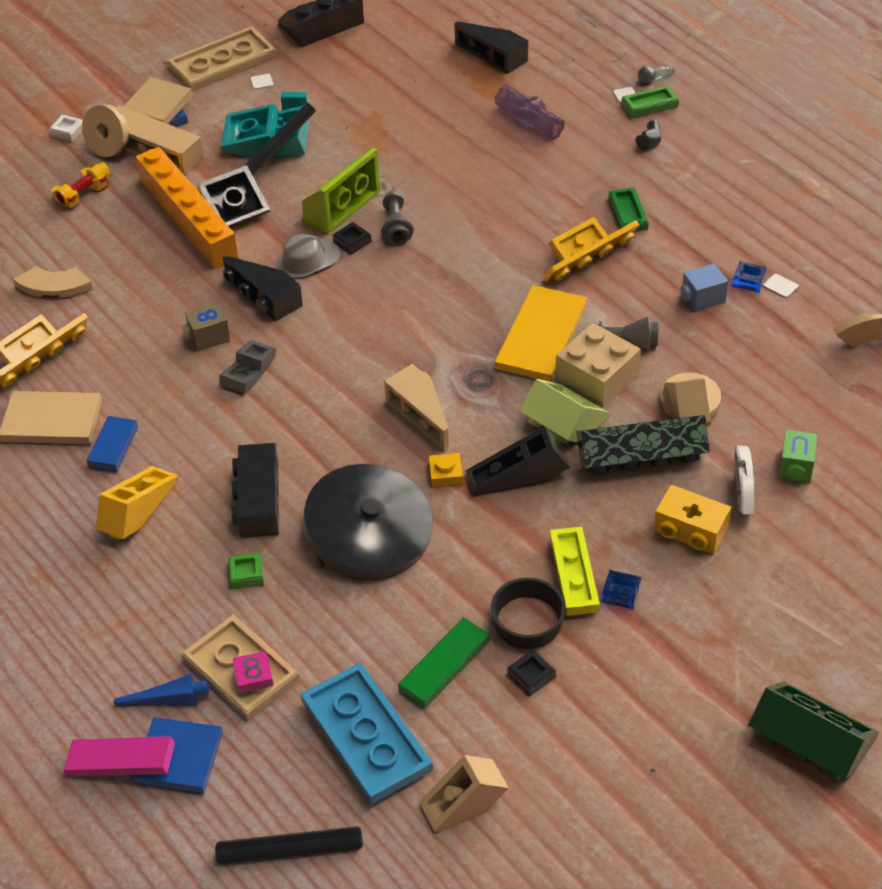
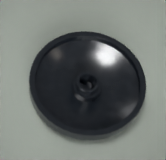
[303,464,433,579]

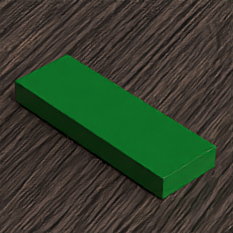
[398,617,490,708]

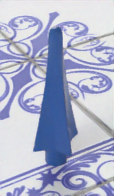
[113,673,209,706]

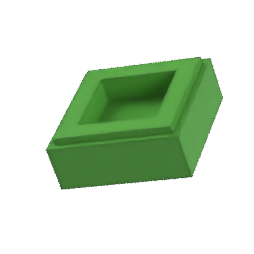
[228,553,264,589]

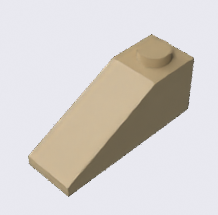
[384,364,449,452]

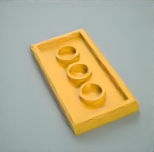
[495,285,587,382]

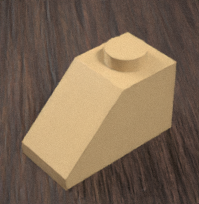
[419,755,509,832]

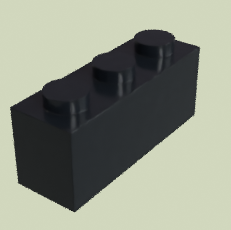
[232,443,279,538]

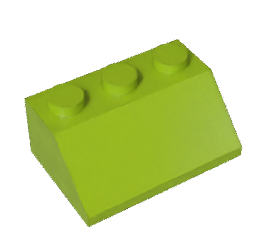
[302,147,381,234]

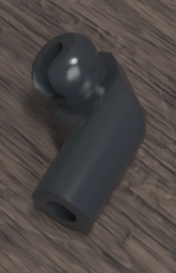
[635,120,661,149]

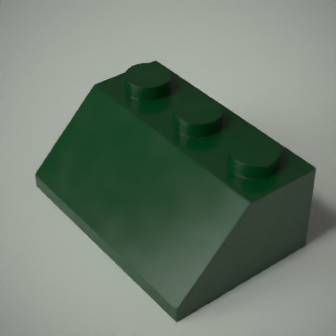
[748,681,879,780]

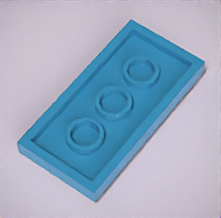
[300,662,434,805]

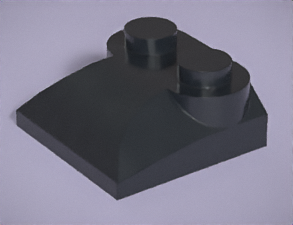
[197,165,270,227]

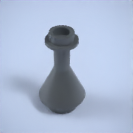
[381,192,414,246]
[597,316,658,351]

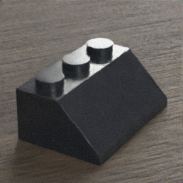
[278,0,364,47]

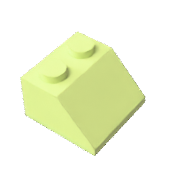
[520,379,610,444]

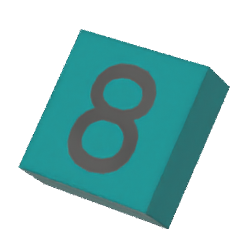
[281,92,308,110]

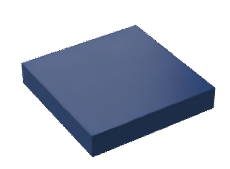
[133,717,223,794]

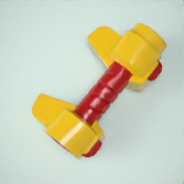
[51,162,111,209]

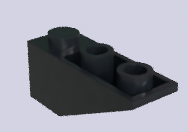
[222,256,303,322]

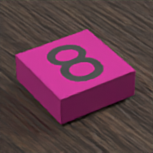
[233,651,274,693]

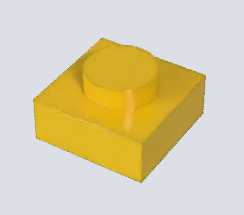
[429,453,463,487]

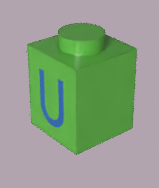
[779,430,817,483]

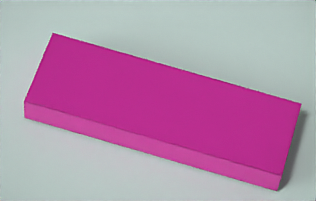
[63,736,175,777]

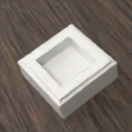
[49,115,83,142]

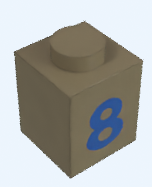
[182,302,230,351]

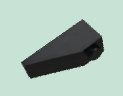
[454,21,528,74]
[465,426,570,497]

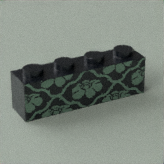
[576,415,710,474]

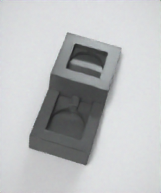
[219,340,276,394]

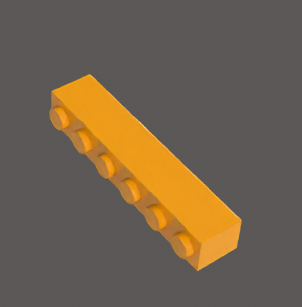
[135,147,239,269]

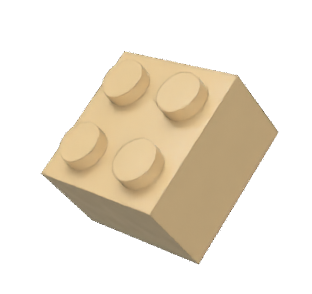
[555,323,641,408]

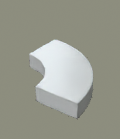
[734,446,755,514]

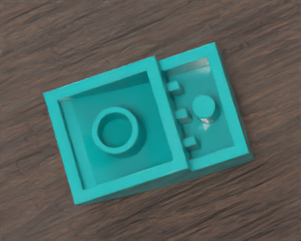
[221,103,309,158]

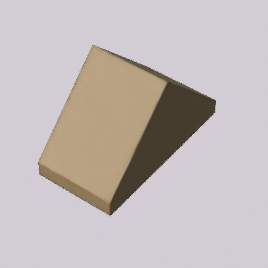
[664,378,711,426]

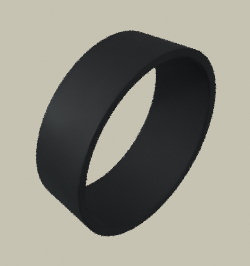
[491,577,565,649]

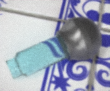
[637,66,675,84]

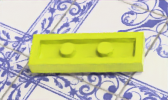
[550,526,600,616]

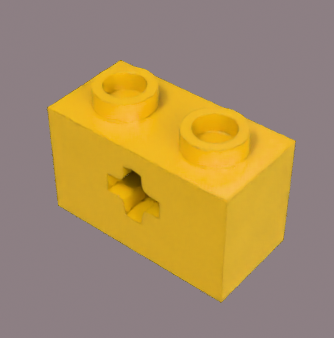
[654,485,731,554]

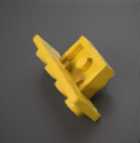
[543,217,639,283]
[0,313,88,388]

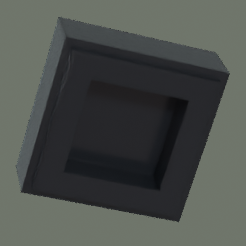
[332,222,372,255]
[507,650,556,696]

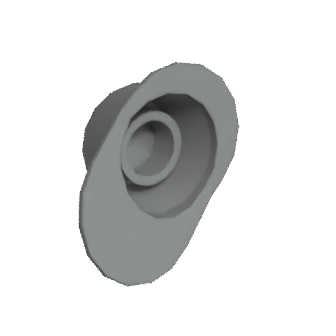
[277,234,341,279]

